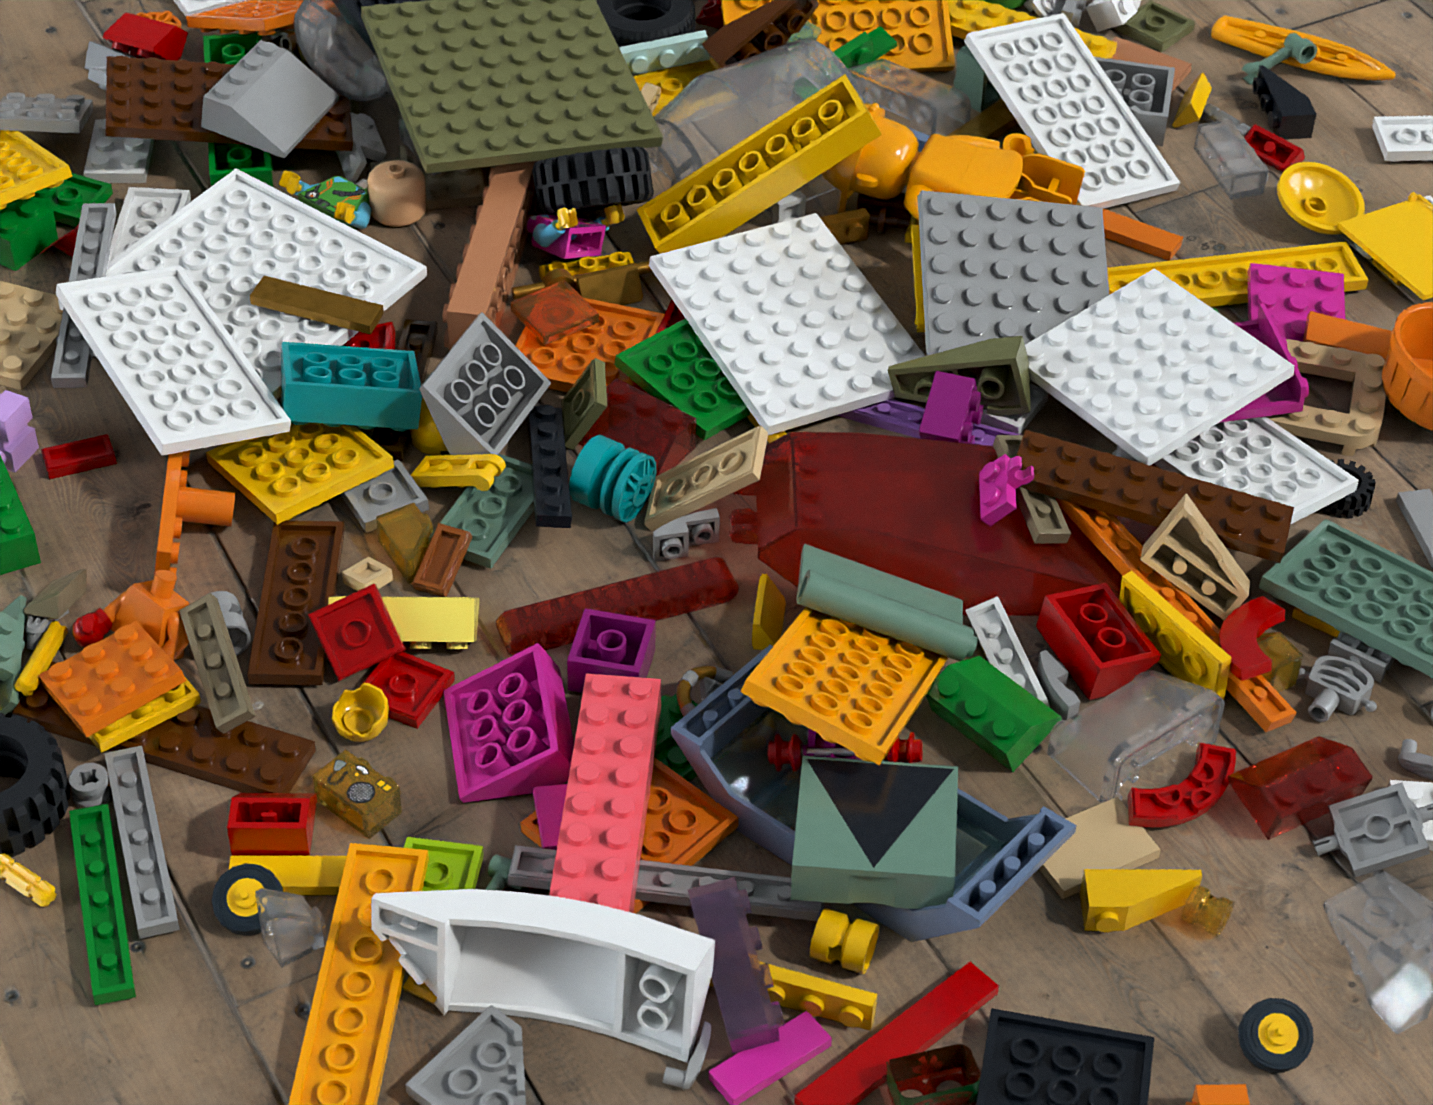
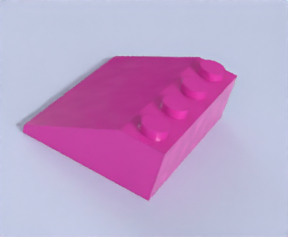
[443,643,574,803]

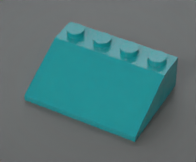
[281,342,422,432]

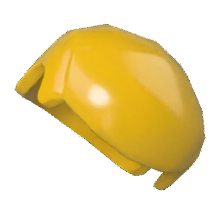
[332,683,389,742]

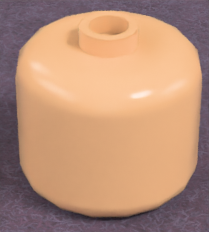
[367,160,427,227]

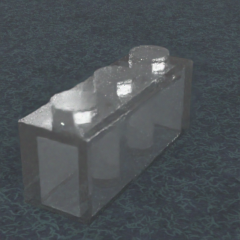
[1194,119,1269,200]

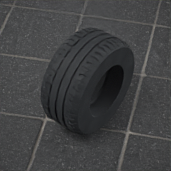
[596,0,696,73]

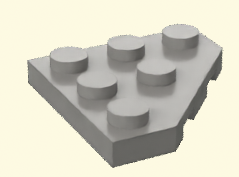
[405,1005,526,1105]

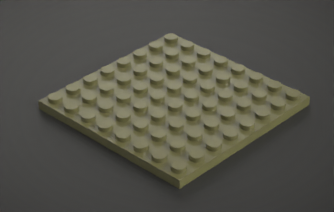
[361,0,663,174]

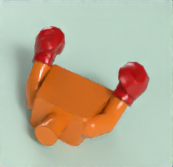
[72,570,189,661]

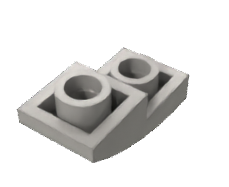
[653,508,720,561]
[1036,650,1080,731]

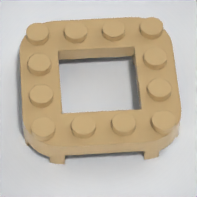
[1266,339,1386,456]

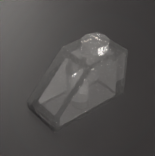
[255,888,326,968]

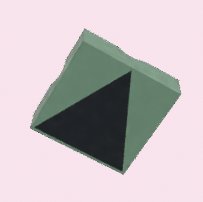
[791,756,958,909]

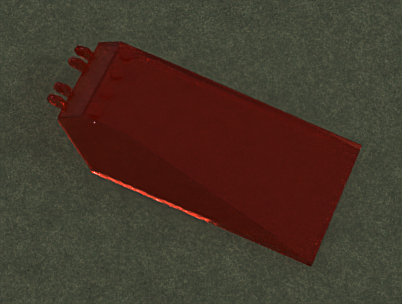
[729,432,1157,616]

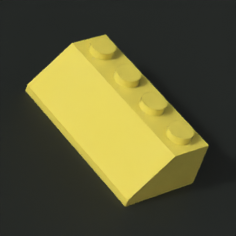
[328,596,479,649]

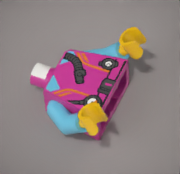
[527,204,625,259]

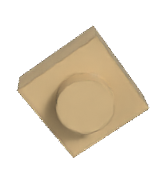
[342,557,393,591]

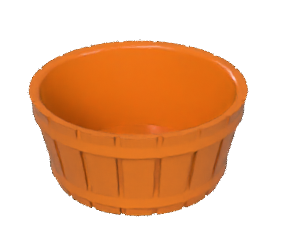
[1382,302,1433,431]

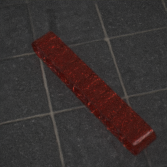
[495,557,739,656]

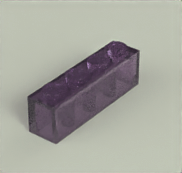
[688,877,785,1054]

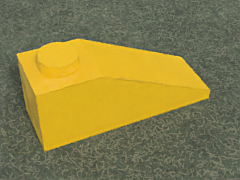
[1079,869,1202,933]

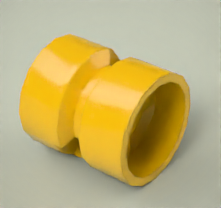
[809,908,880,974]

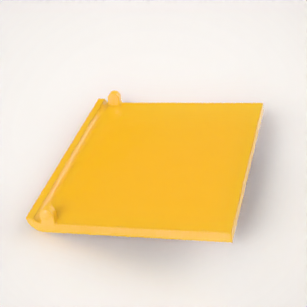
[1337,192,1433,300]

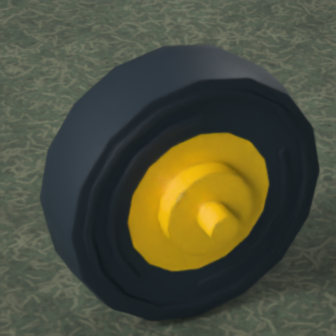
[212,863,285,936]
[1238,998,1314,1073]

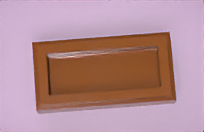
[412,523,473,597]

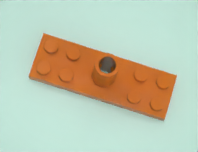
[154,450,235,589]

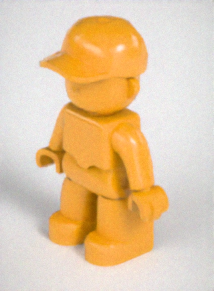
[822,103,1085,221]

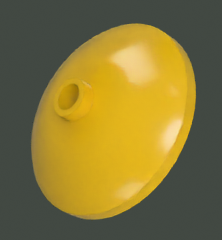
[1277,162,1365,235]

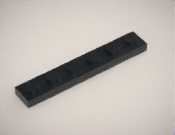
[527,404,572,528]

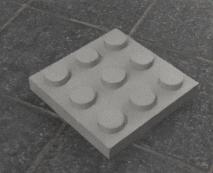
[0,92,93,133]

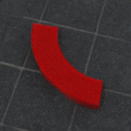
[1219,596,1285,681]
[1128,742,1236,827]

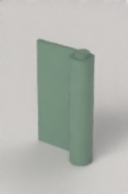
[797,544,978,661]

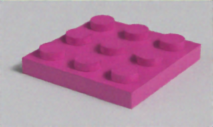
[1248,263,1346,341]

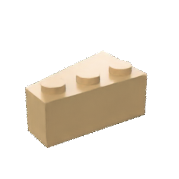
[1140,493,1250,621]

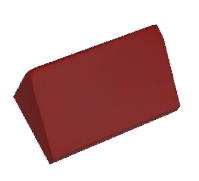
[1237,124,1305,172]

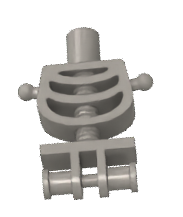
[1295,632,1395,722]

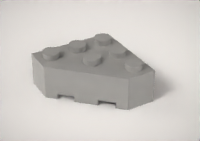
[1094,57,1175,146]

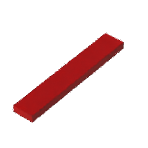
[794,961,999,1105]

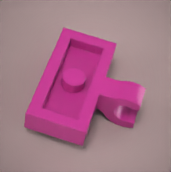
[979,454,1034,526]

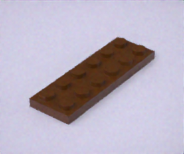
[248,520,345,685]

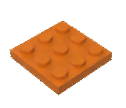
[38,621,186,738]

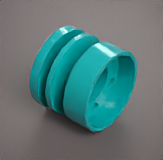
[569,435,656,522]

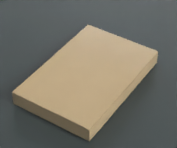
[1039,797,1161,899]

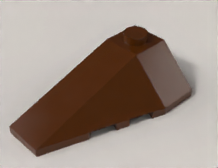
[702,0,820,96]

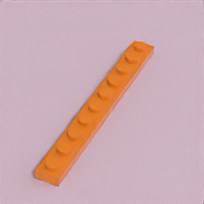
[1056,498,1297,732]

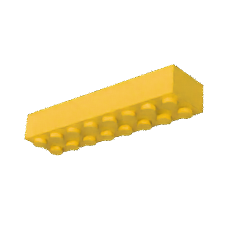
[636,74,882,254]

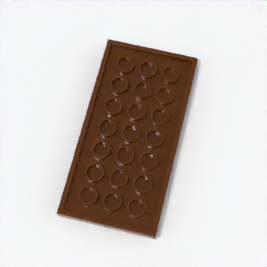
[105,55,353,151]

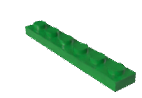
[69,804,136,1006]

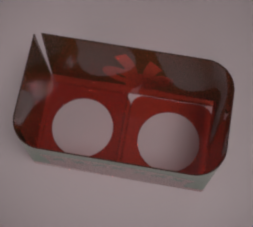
[887,1044,981,1105]

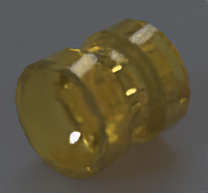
[1181,884,1235,937]

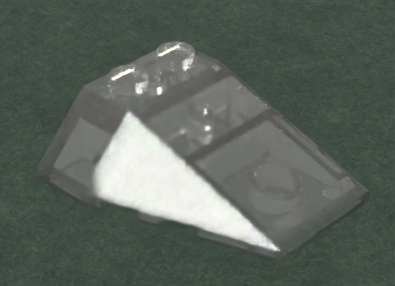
[1323,871,1433,1035]

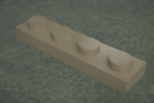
[993,435,1071,543]
[179,593,255,734]

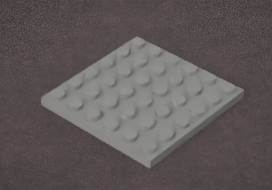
[918,190,1109,382]

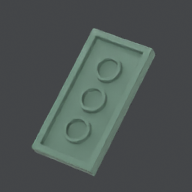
[429,454,534,569]

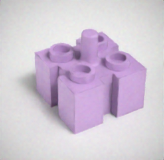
[0,390,39,473]

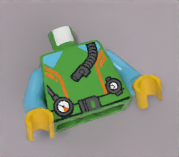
[279,171,372,230]

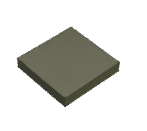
[1116,0,1195,53]
[561,358,607,450]

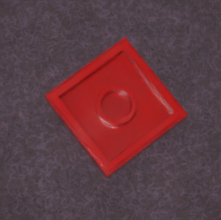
[308,584,406,681]
[359,652,455,729]

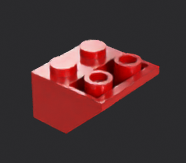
[102,12,188,61]
[227,793,317,856]

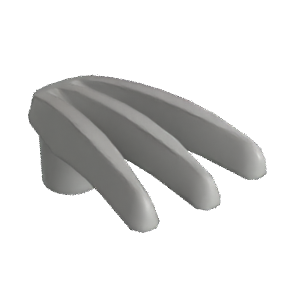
[25,609,69,650]
[1398,739,1433,780]
[662,1021,711,1090]

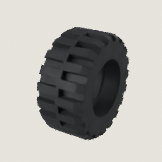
[532,147,654,214]
[0,713,70,856]

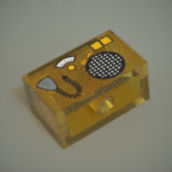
[312,749,402,839]

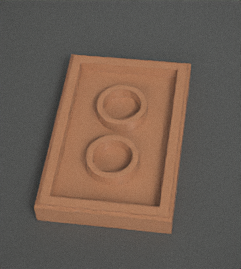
[1111,37,1192,93]

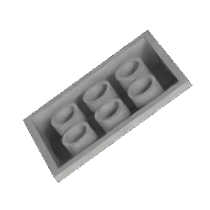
[201,40,339,158]
[419,312,551,455]

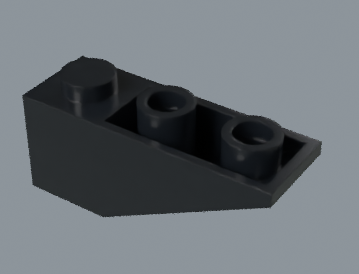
[1253,65,1317,140]

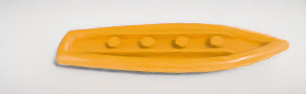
[1211,15,1396,80]

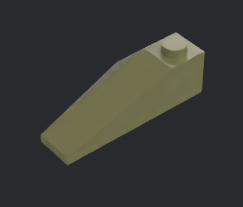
[888,336,1031,416]

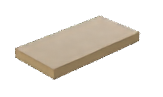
[644,426,768,532]

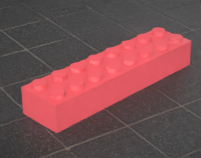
[549,673,661,913]

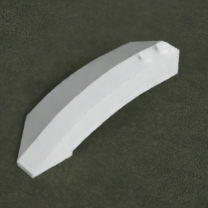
[371,889,715,1063]

